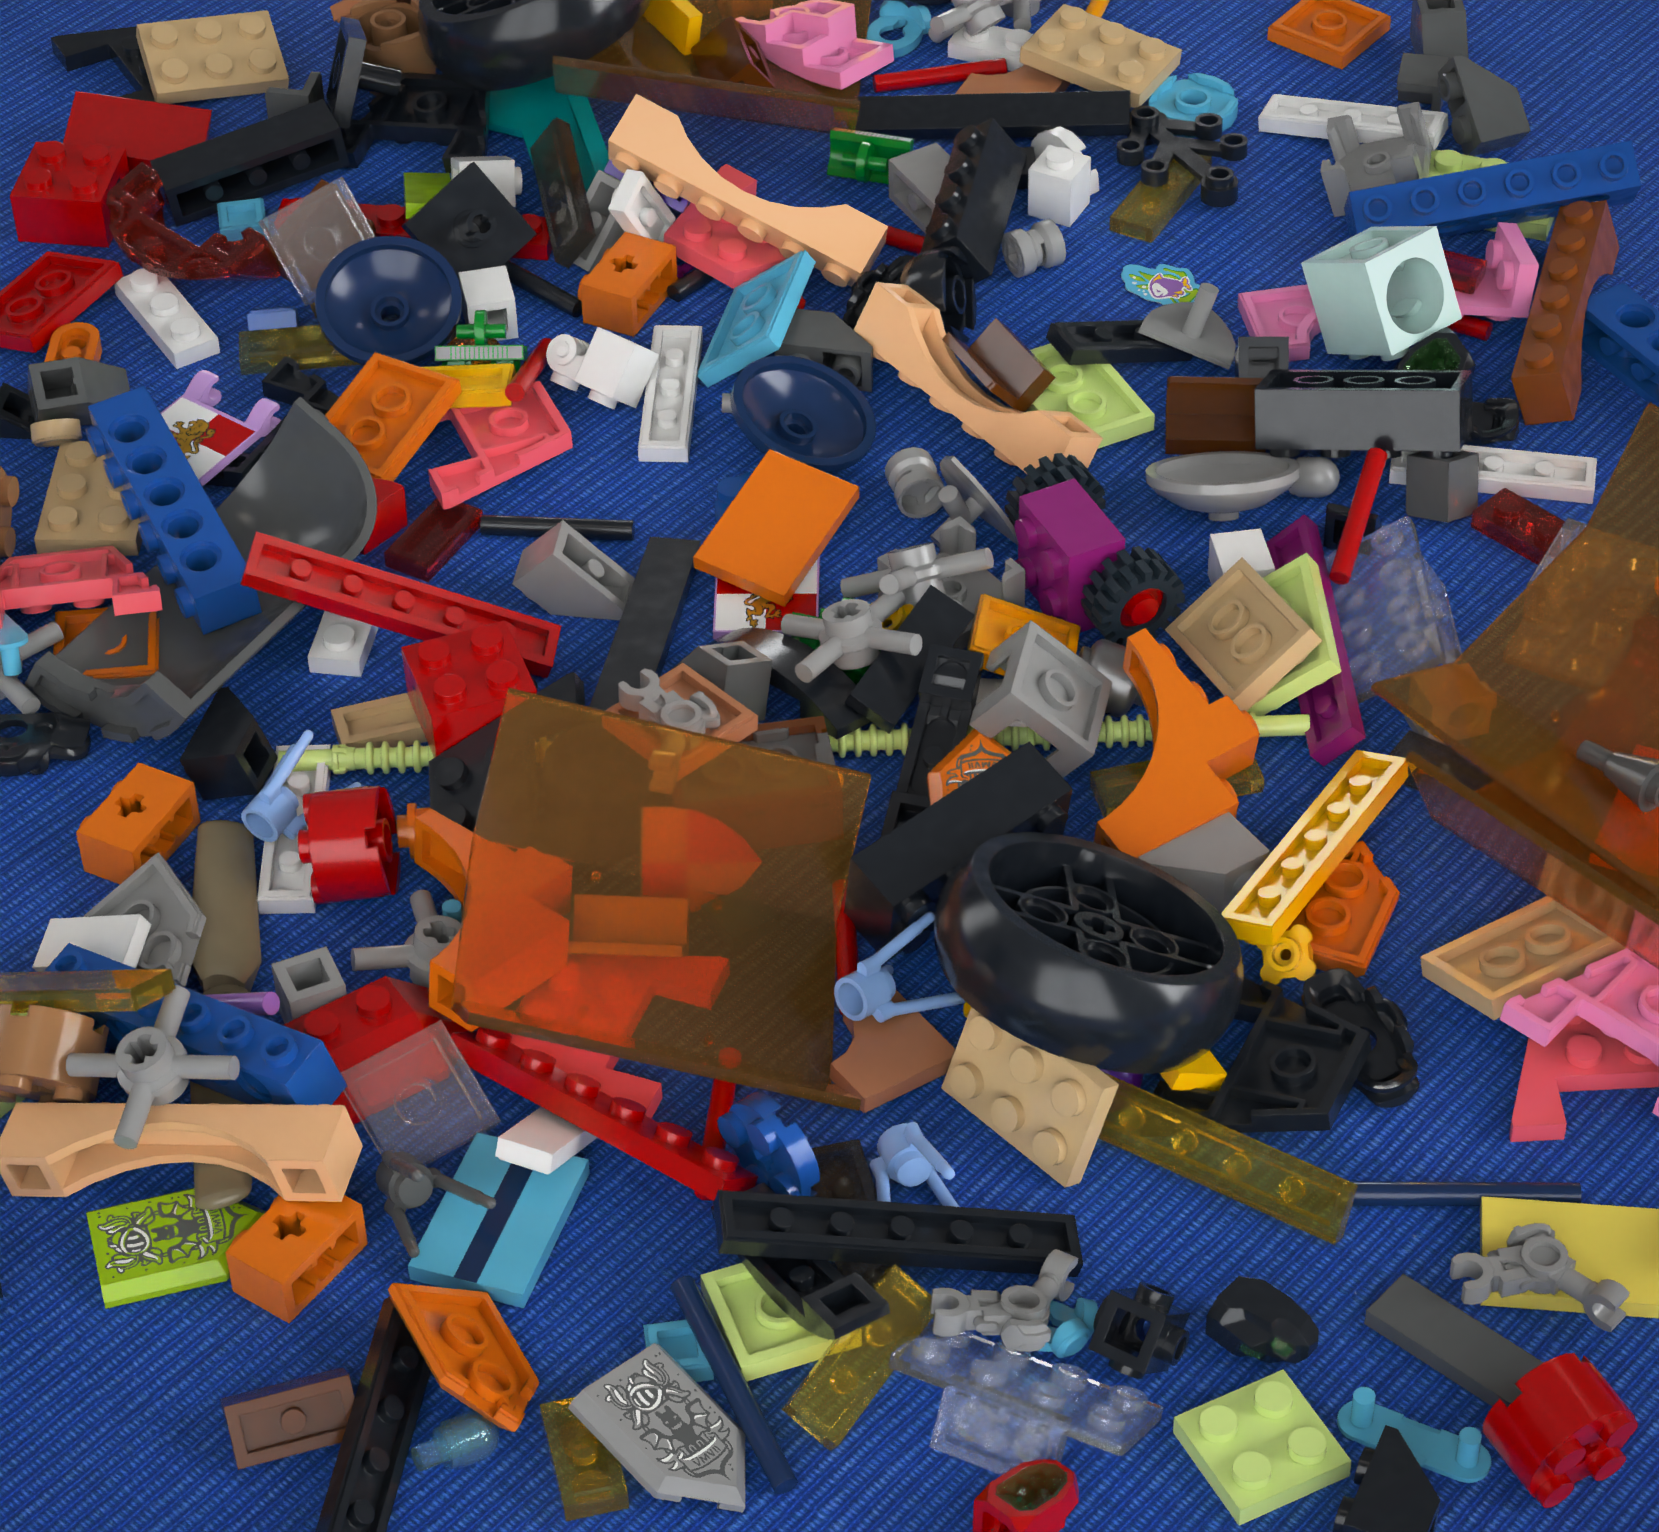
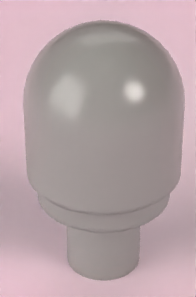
[1288,457,1340,498]

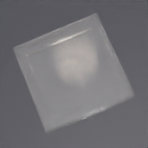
[258,176,376,306]
[341,1020,501,1166]

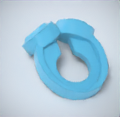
[867,0,931,58]
[1039,1297,1098,1358]

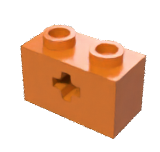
[578,232,678,337]
[76,762,201,885]
[225,1195,368,1323]

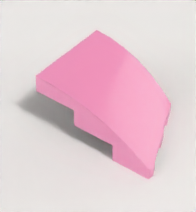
[735,0,894,90]

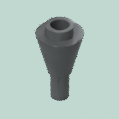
[1576,739,1659,812]

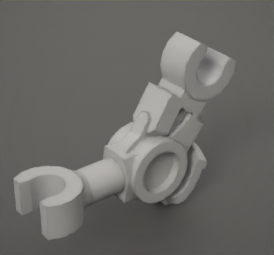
[618,668,721,794]
[1450,1223,1630,1332]
[930,1249,1078,1352]

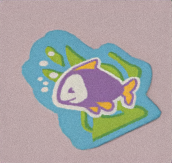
[1121,264,1200,305]

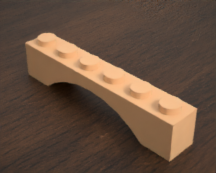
[608,94,888,287]
[854,282,1103,475]
[0,1102,363,1202]

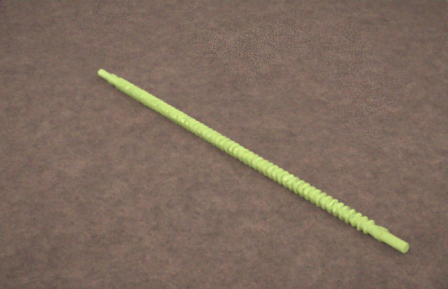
[278,712,1310,775]

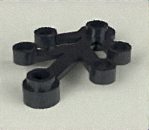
[1116,106,1248,207]

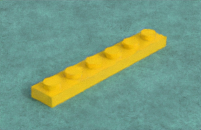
[1221,750,1408,946]

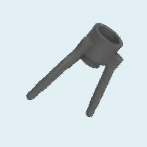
[376,1150,496,1258]

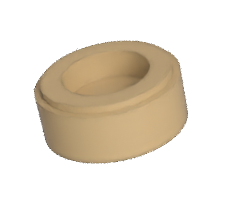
[30,418,82,447]

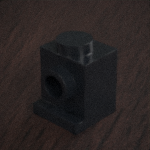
[1235,336,1289,378]

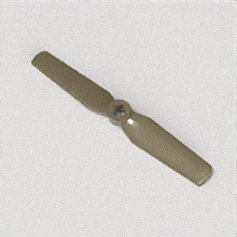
[190,820,262,1210]

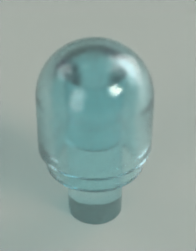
[411,1410,499,1472]

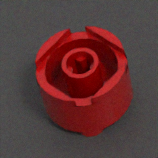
[298,786,401,905]
[1483,1353,1638,1508]

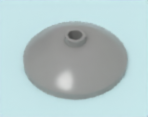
[1145,451,1300,521]

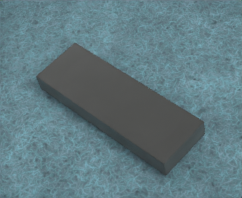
[1364,1274,1544,1407]

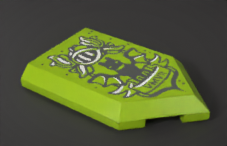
[86,1188,266,1309]

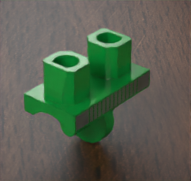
[827,127,914,184]
[435,310,528,373]

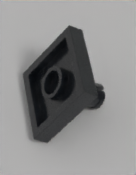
[325,16,402,129]
[401,162,537,280]

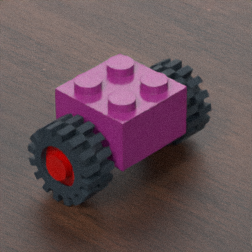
[1005,453,1185,647]

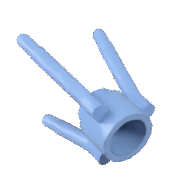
[241,730,362,842]
[834,912,966,1023]
[869,1122,959,1207]

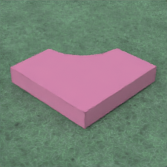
[1238,284,1321,362]

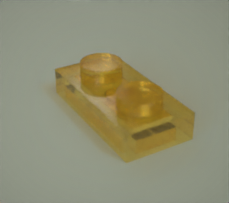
[540,1397,629,1521]

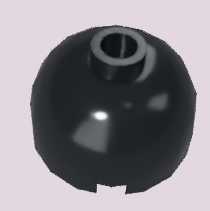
[898,246,977,343]

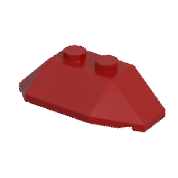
[284,976,469,1125]

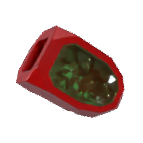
[973,1459,1079,1532]

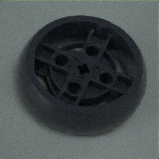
[418,0,650,91]
[934,832,1244,1074]

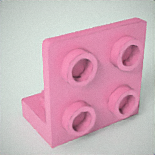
[1447,222,1539,321]

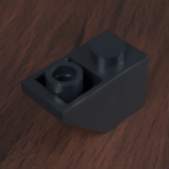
[179,687,278,800]
[1333,1425,1440,1532]

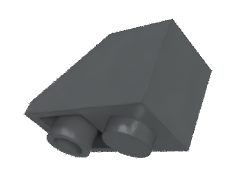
[1409,0,1469,61]
[1437,55,1531,156]
[775,309,873,392]
[27,357,130,426]
[671,641,773,721]

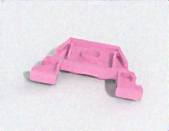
[1500,941,1659,1117]

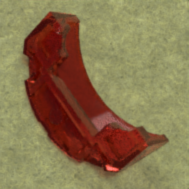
[106,162,281,281]

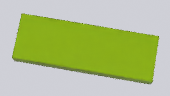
[403,172,451,219]

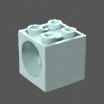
[1301,226,1462,361]

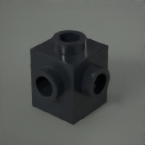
[1088,1282,1190,1379]

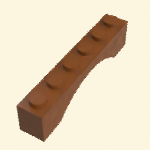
[1511,200,1619,425]

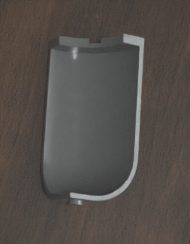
[24,397,377,743]

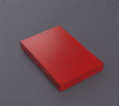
[63,91,212,173]
[0,251,124,353]

